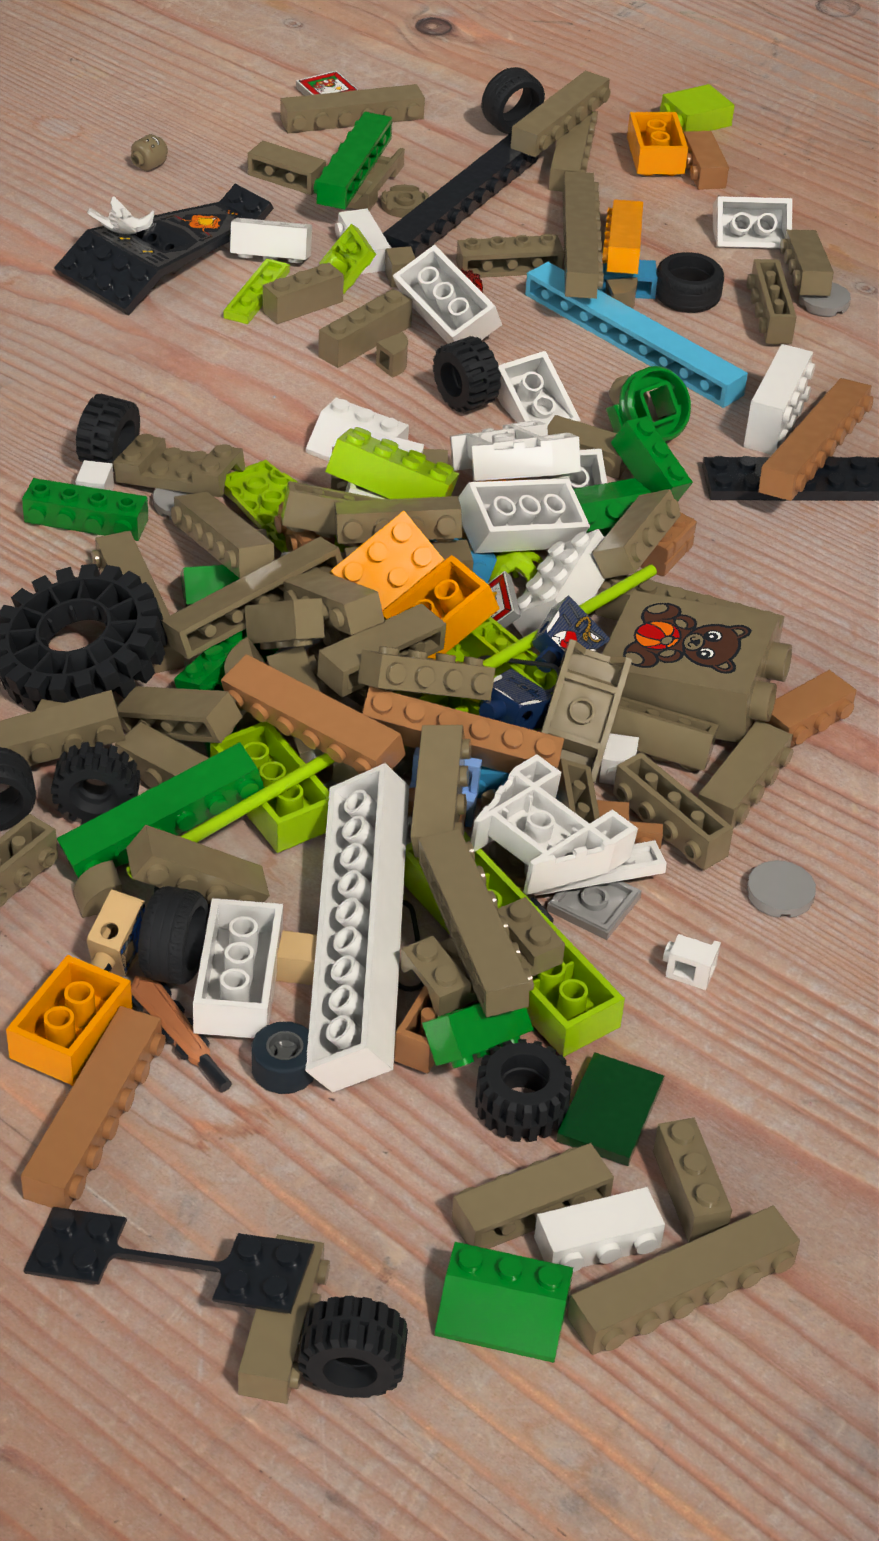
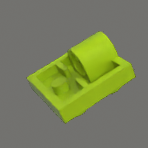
[319,224,376,294]

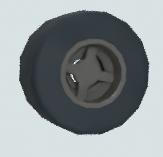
[251,1021,314,1094]

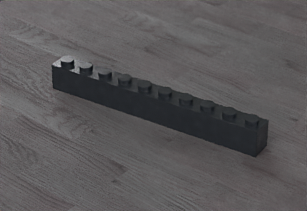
[383,132,539,258]

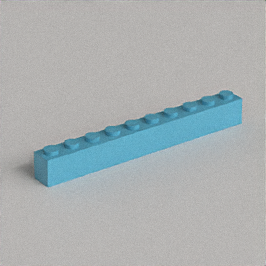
[525,262,748,408]

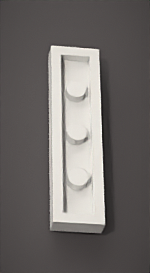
[524,840,667,896]

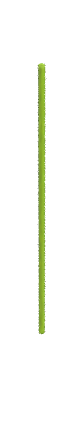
[126,564,657,880]

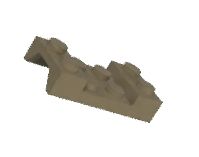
[347,148,405,211]
[113,434,245,497]
[541,639,632,783]
[401,897,565,1017]

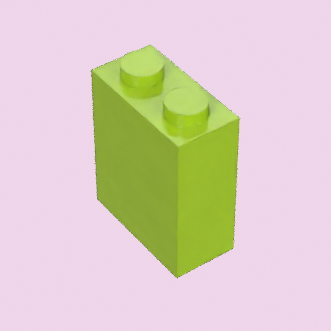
[660,84,735,132]

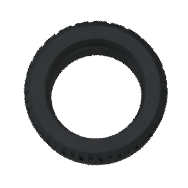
[481,67,545,134]
[656,252,724,313]
[0,747,36,831]
[138,886,209,985]

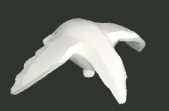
[87,196,154,234]

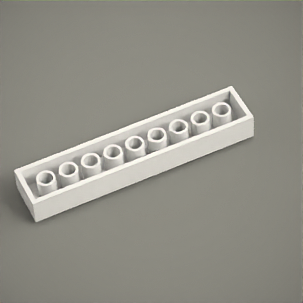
[305,763,409,1093]

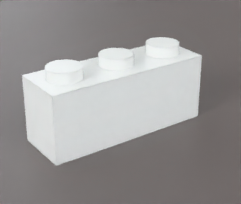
[335,208,391,274]
[230,218,312,263]
[534,1187,665,1272]

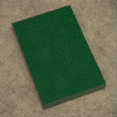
[556,1052,665,1166]

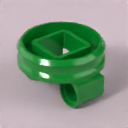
[605,366,691,441]

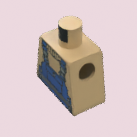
[87,889,146,977]

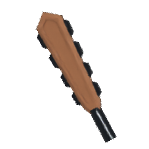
[131,976,232,1093]

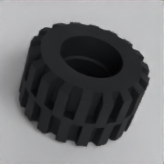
[433,336,501,413]
[76,393,140,472]
[475,1039,572,1142]
[298,1296,408,1398]

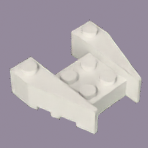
[450,420,581,481]
[471,754,638,895]

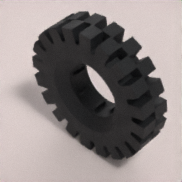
[0,564,168,712]

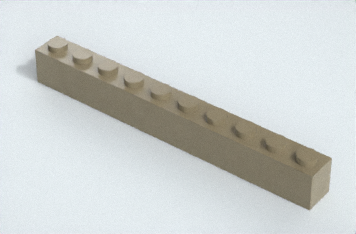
[563,171,604,299]

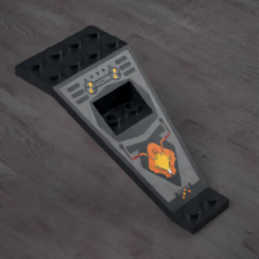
[54,183,274,315]

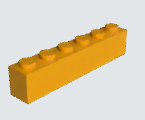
[602,199,643,274]

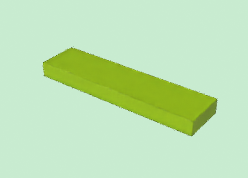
[223,259,290,324]

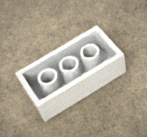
[393,245,502,344]
[744,344,815,455]
[458,478,590,553]
[513,529,605,637]
[193,898,283,1038]

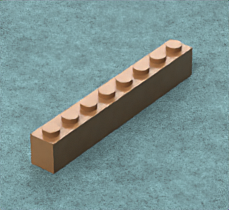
[759,378,874,501]

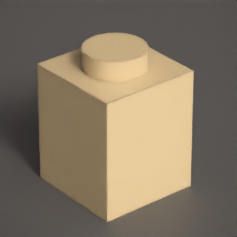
[276,930,317,985]

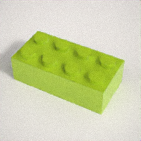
[325,427,459,499]
[210,721,329,853]

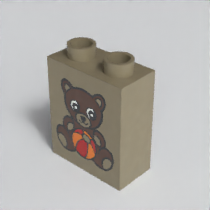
[602,590,792,743]

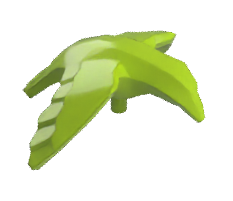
[490,550,544,582]

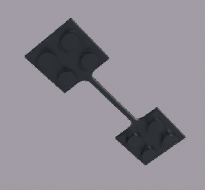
[24,1207,315,1314]

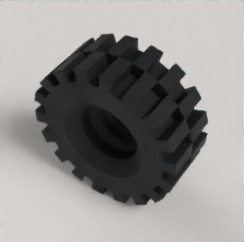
[51,742,141,825]

